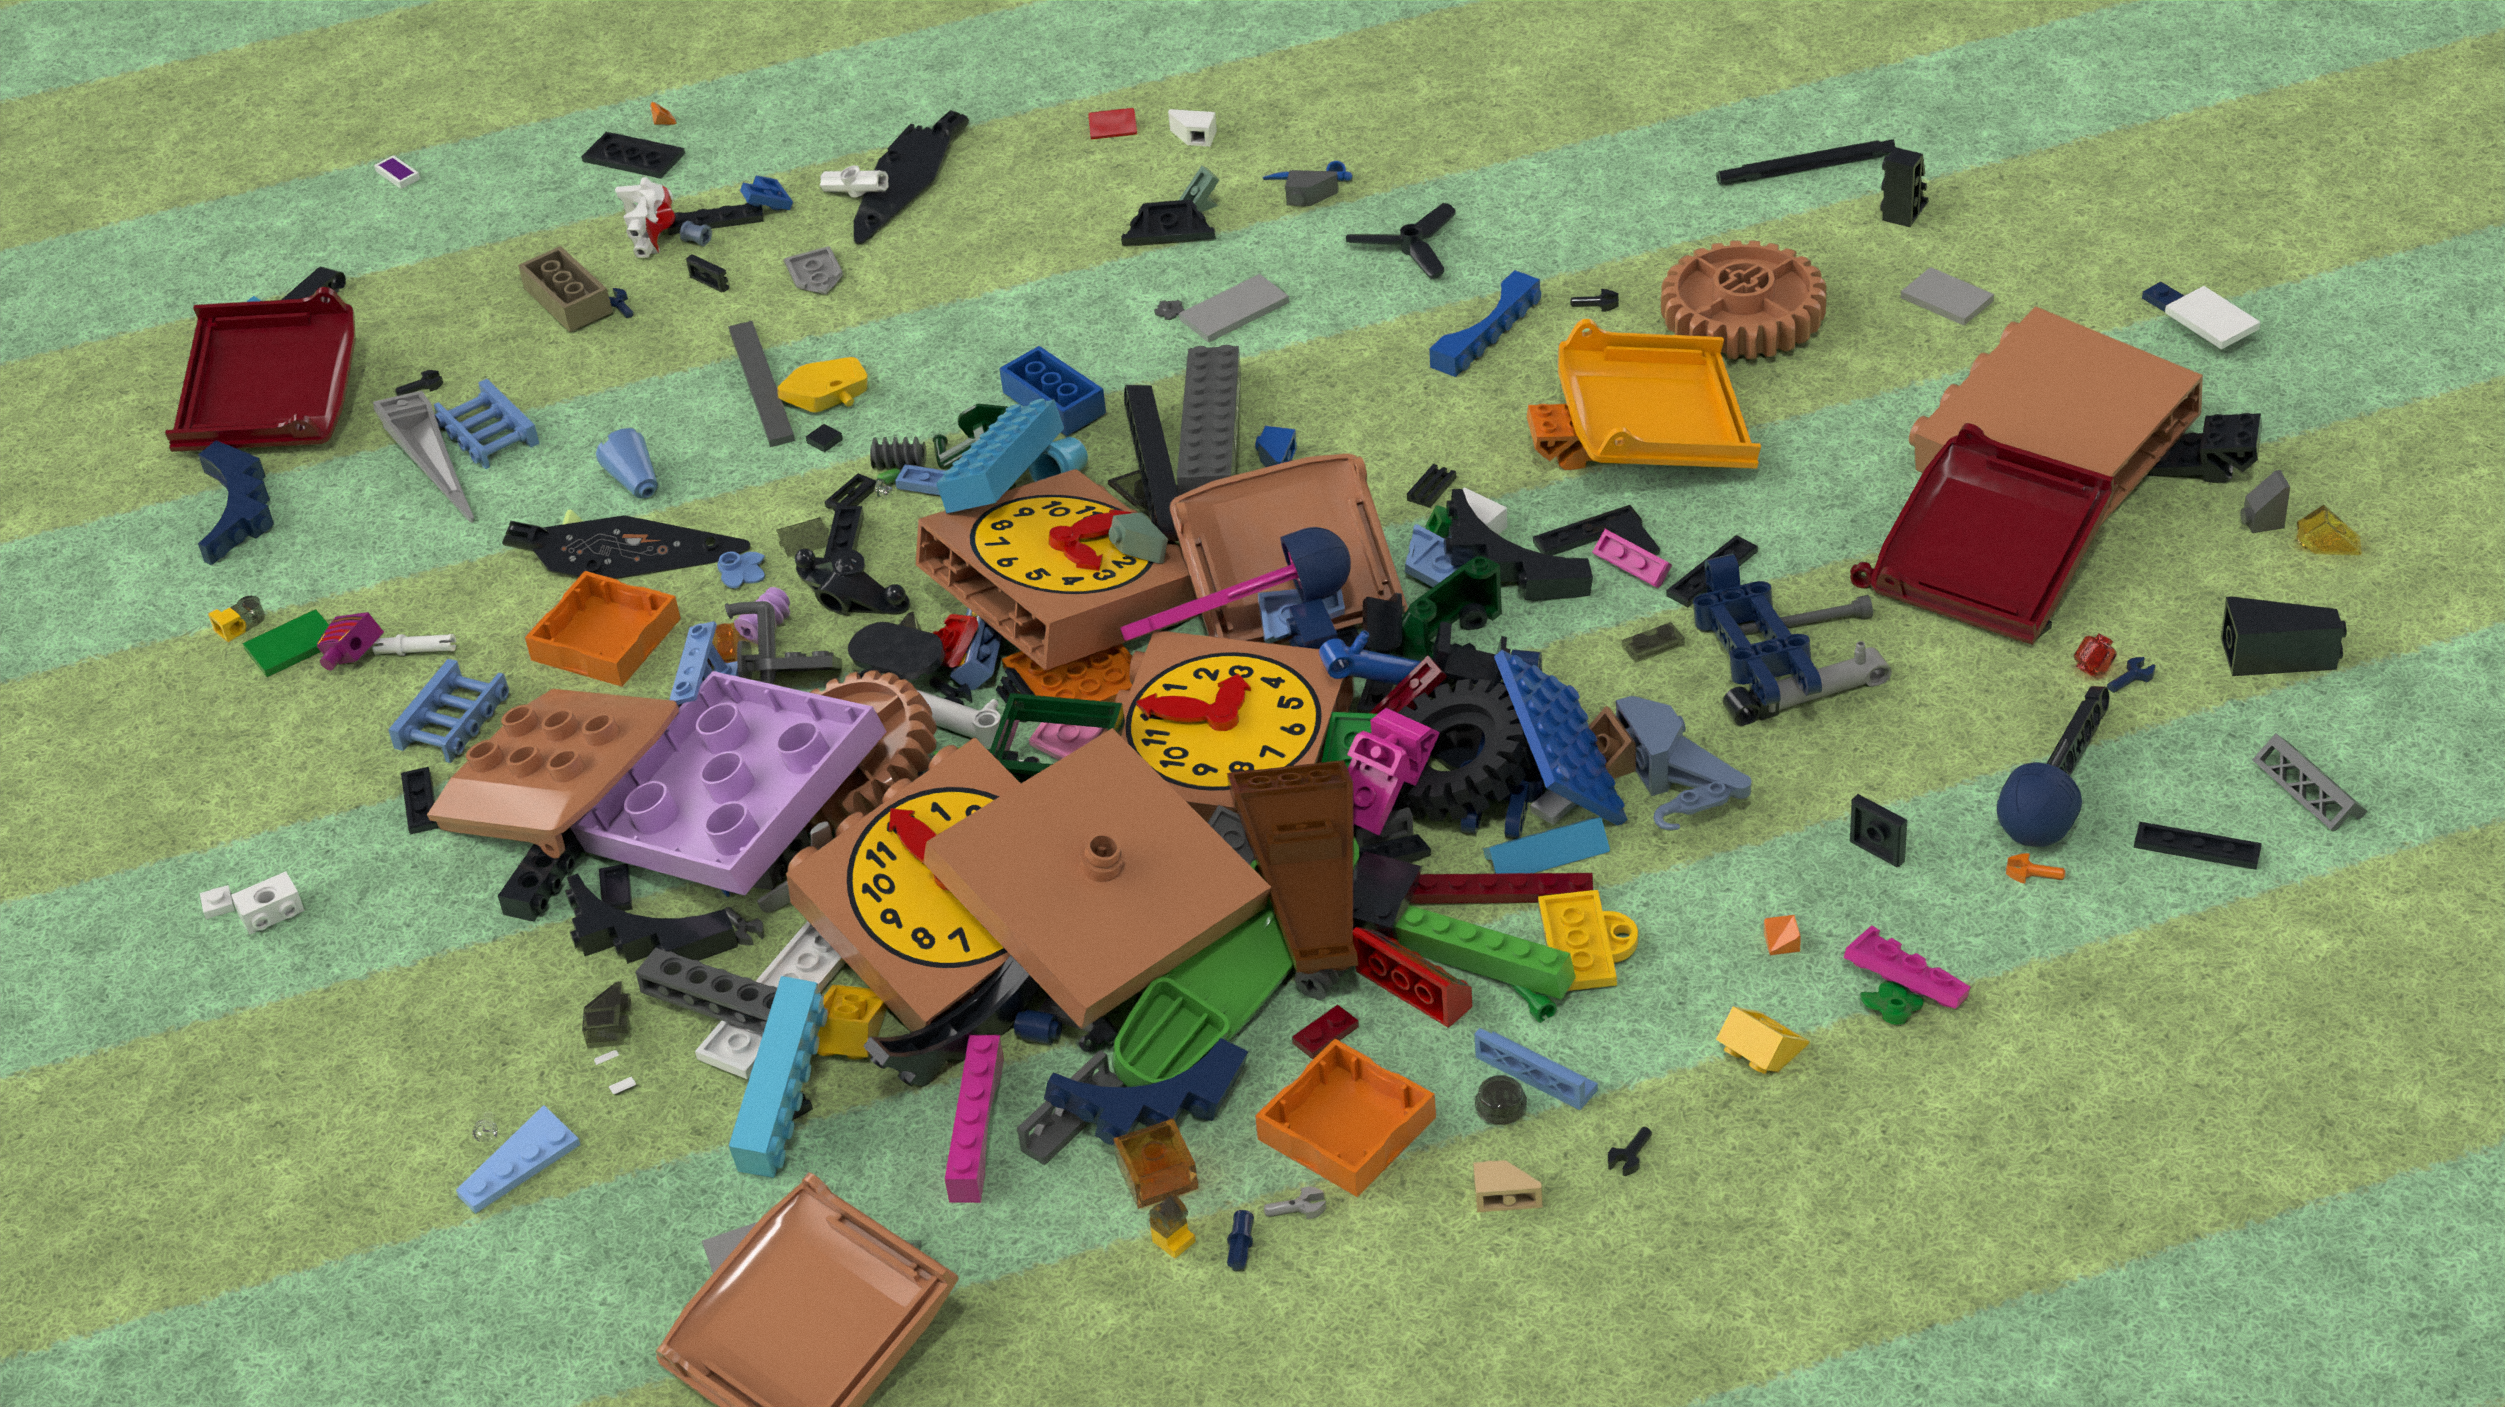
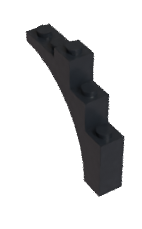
[1444,489,1593,600]
[565,873,738,964]
[863,955,1040,1086]

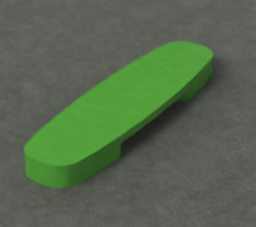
[1112,837,1359,1087]

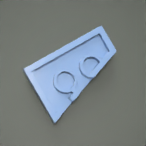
[1258,589,1345,644]

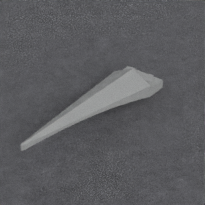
[373,391,474,523]

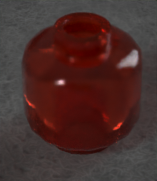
[2073,633,2117,678]

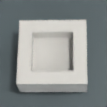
[200,885,235,919]

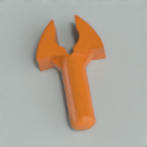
[2006,853,2065,884]

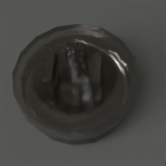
[1475,1075,1527,1125]

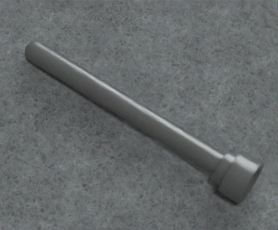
[1739,595,1873,635]

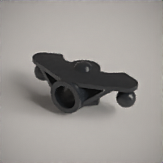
[795,548,910,615]

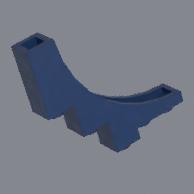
[198,441,274,565]
[1044,1038,1248,1150]

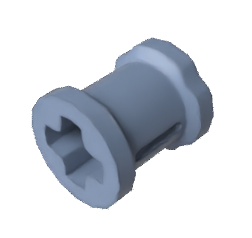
[680,221,712,247]

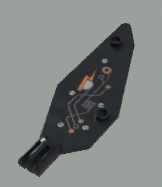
[502,515,750,579]

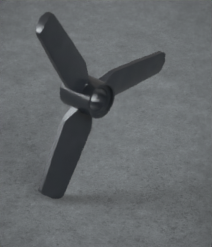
[1346,203,1456,279]

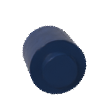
[1014,1010,1062,1045]

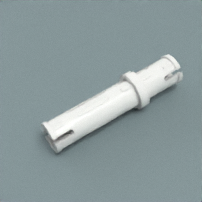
[372,634,456,656]

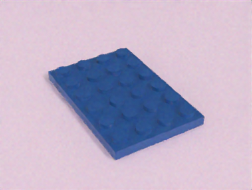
[1494,650,1628,826]

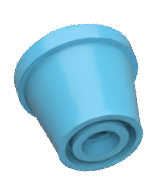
[1028,437,1088,482]

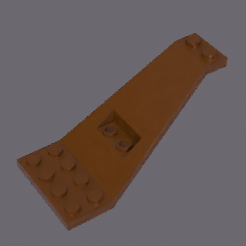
[1227,760,1358,974]

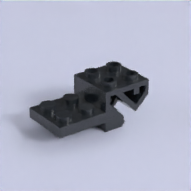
[2148,413,2262,483]

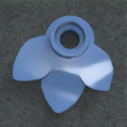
[717,552,765,589]

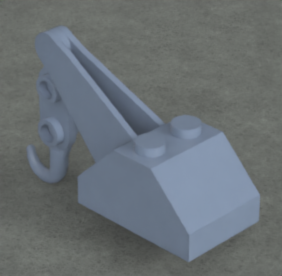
[1616,696,1751,831]

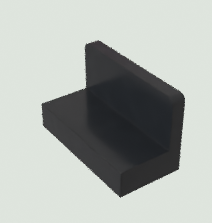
[1363,592,1402,654]

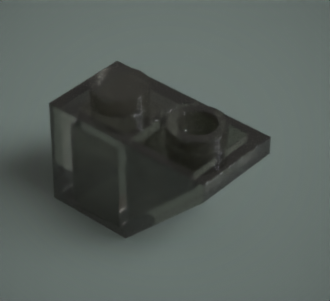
[582,981,632,1049]

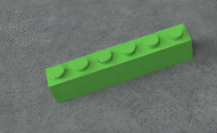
[1395,905,1576,1000]

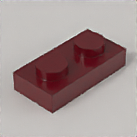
[1292,1004,1359,1060]

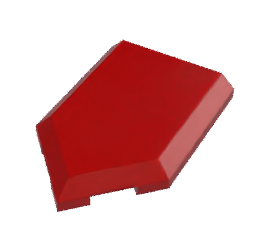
[933,614,979,668]

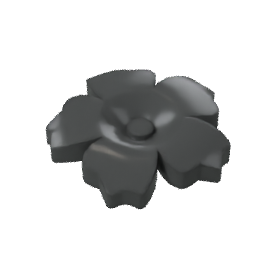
[1154,300,1185,320]

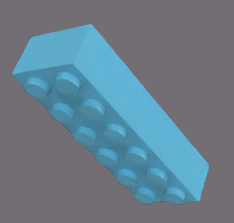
[729,976,828,1178]

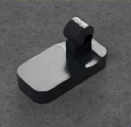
[1079,1014,1119,1052]

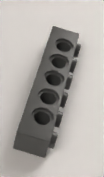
[635,948,777,1035]

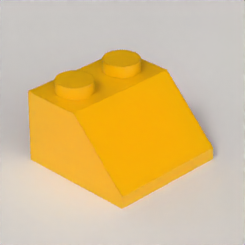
[1716,1006,1810,1074]

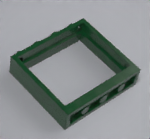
[989,693,1125,783]

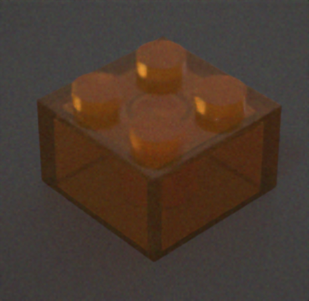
[1113,1119,1199,1209]

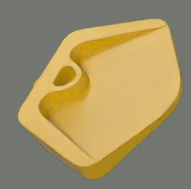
[777,357,868,412]

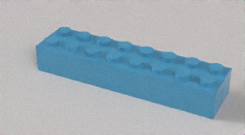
[936,399,1064,513]

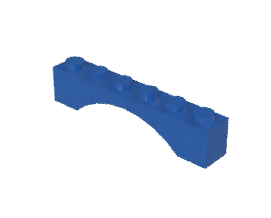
[1429,270,1542,377]

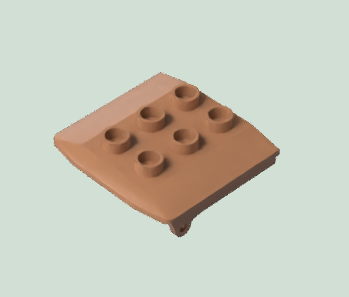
[1170,453,1408,646]
[427,689,679,858]
[655,1172,959,1407]

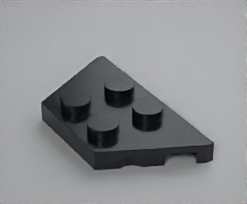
[1121,199,1216,246]

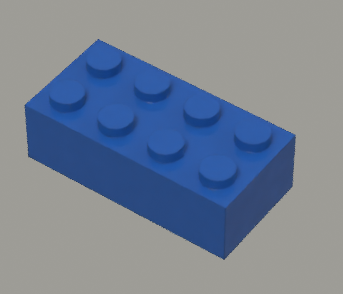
[999,346,1106,436]

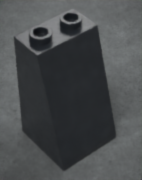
[2221,596,2347,676]

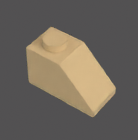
[1473,1160,1542,1212]

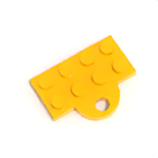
[1538,890,1638,991]

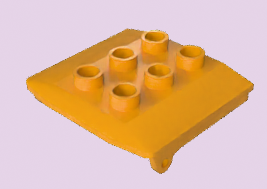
[1558,319,1761,469]

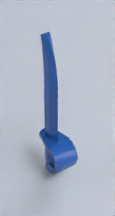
[1262,161,1353,181]

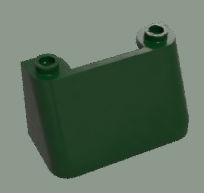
[1394,556,1502,661]

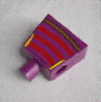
[317,612,384,671]

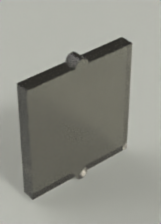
[776,517,829,558]

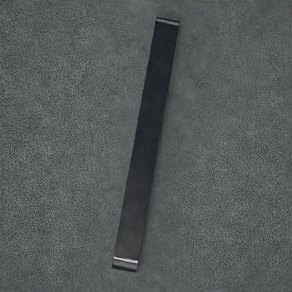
[1124,385,1179,541]

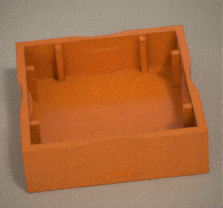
[525,571,681,687]
[1255,1039,1436,1197]

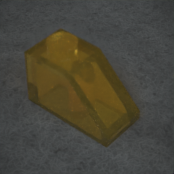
[2297,505,2362,555]

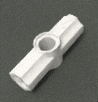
[820,165,889,198]

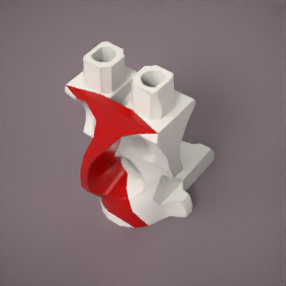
[615,177,676,258]

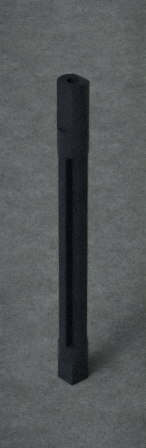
[1716,139,1895,184]

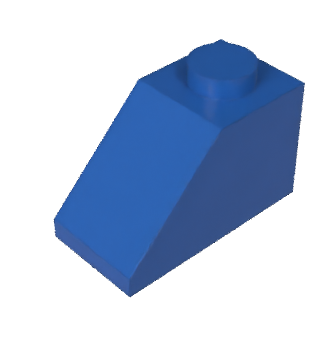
[1255,426,1297,467]

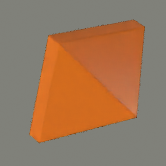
[650,102,676,125]

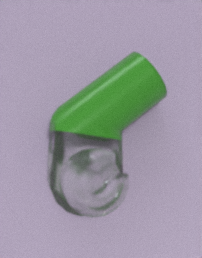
[874,468,900,500]

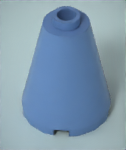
[596,428,658,498]

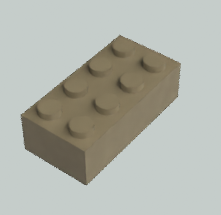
[518,246,613,332]

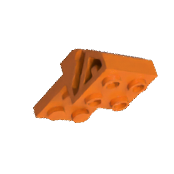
[1527,403,1594,470]

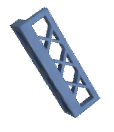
[1474,1028,1598,1110]

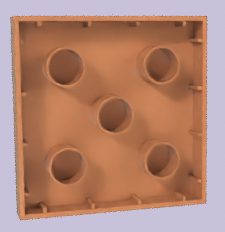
[923,728,1271,1029]

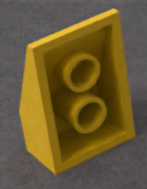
[817,984,887,1060]

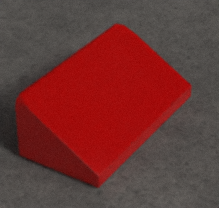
[1088,108,1137,140]

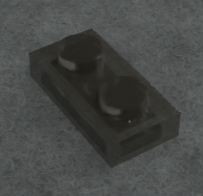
[1622,622,1685,663]

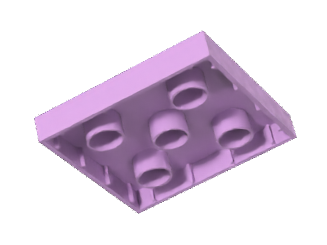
[570,671,887,895]

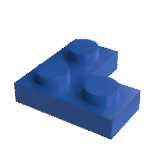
[740,175,793,210]

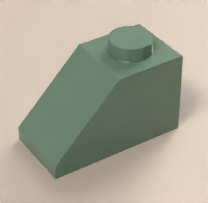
[1109,512,1168,564]

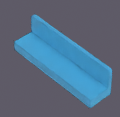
[1483,817,1610,873]

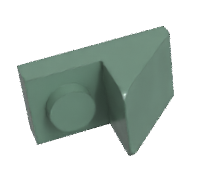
[1179,166,1219,212]

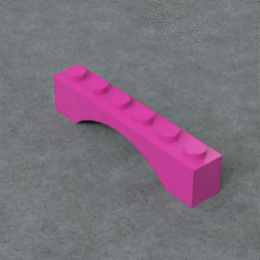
[945,1035,1004,1203]

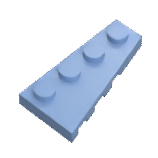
[456,1105,580,1214]

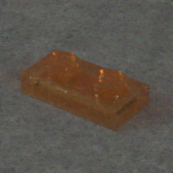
[712,623,740,668]

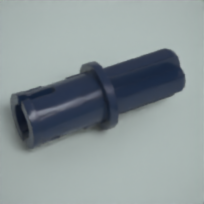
[1227,1210,1254,1271]

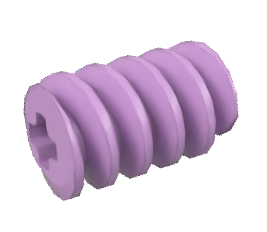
[734,587,790,644]

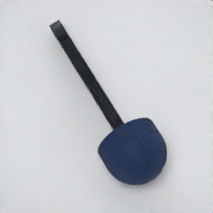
[1997,686,2110,847]

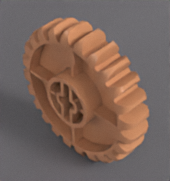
[1661,240,1827,359]
[804,670,937,833]

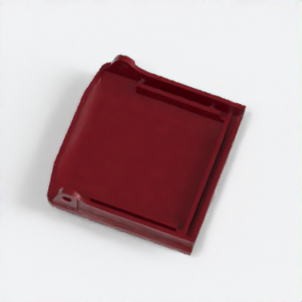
[165,287,356,452]
[1871,423,2117,645]

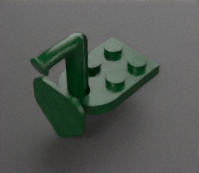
[933,404,1016,490]

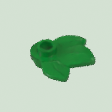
[1860,981,1924,1025]

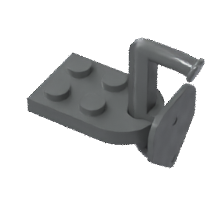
[725,601,842,684]

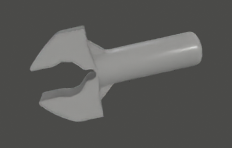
[1264,1186,1326,1219]

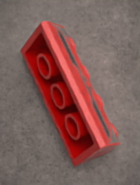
[1352,927,1473,1028]

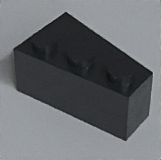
[1880,147,1929,227]

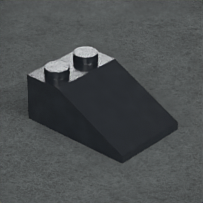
[1353,852,1422,940]

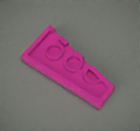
[1843,925,1971,1009]

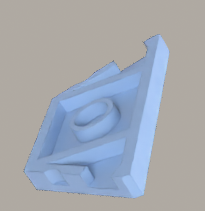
[1404,524,1463,587]

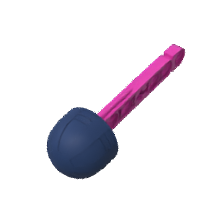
[1120,527,1351,641]

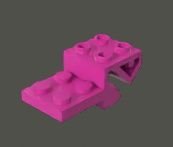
[1347,708,1440,835]

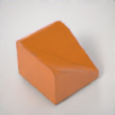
[1764,915,1801,955]

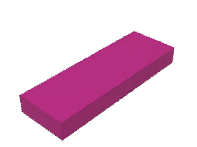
[1592,529,1672,588]

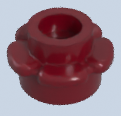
[1850,562,1874,588]

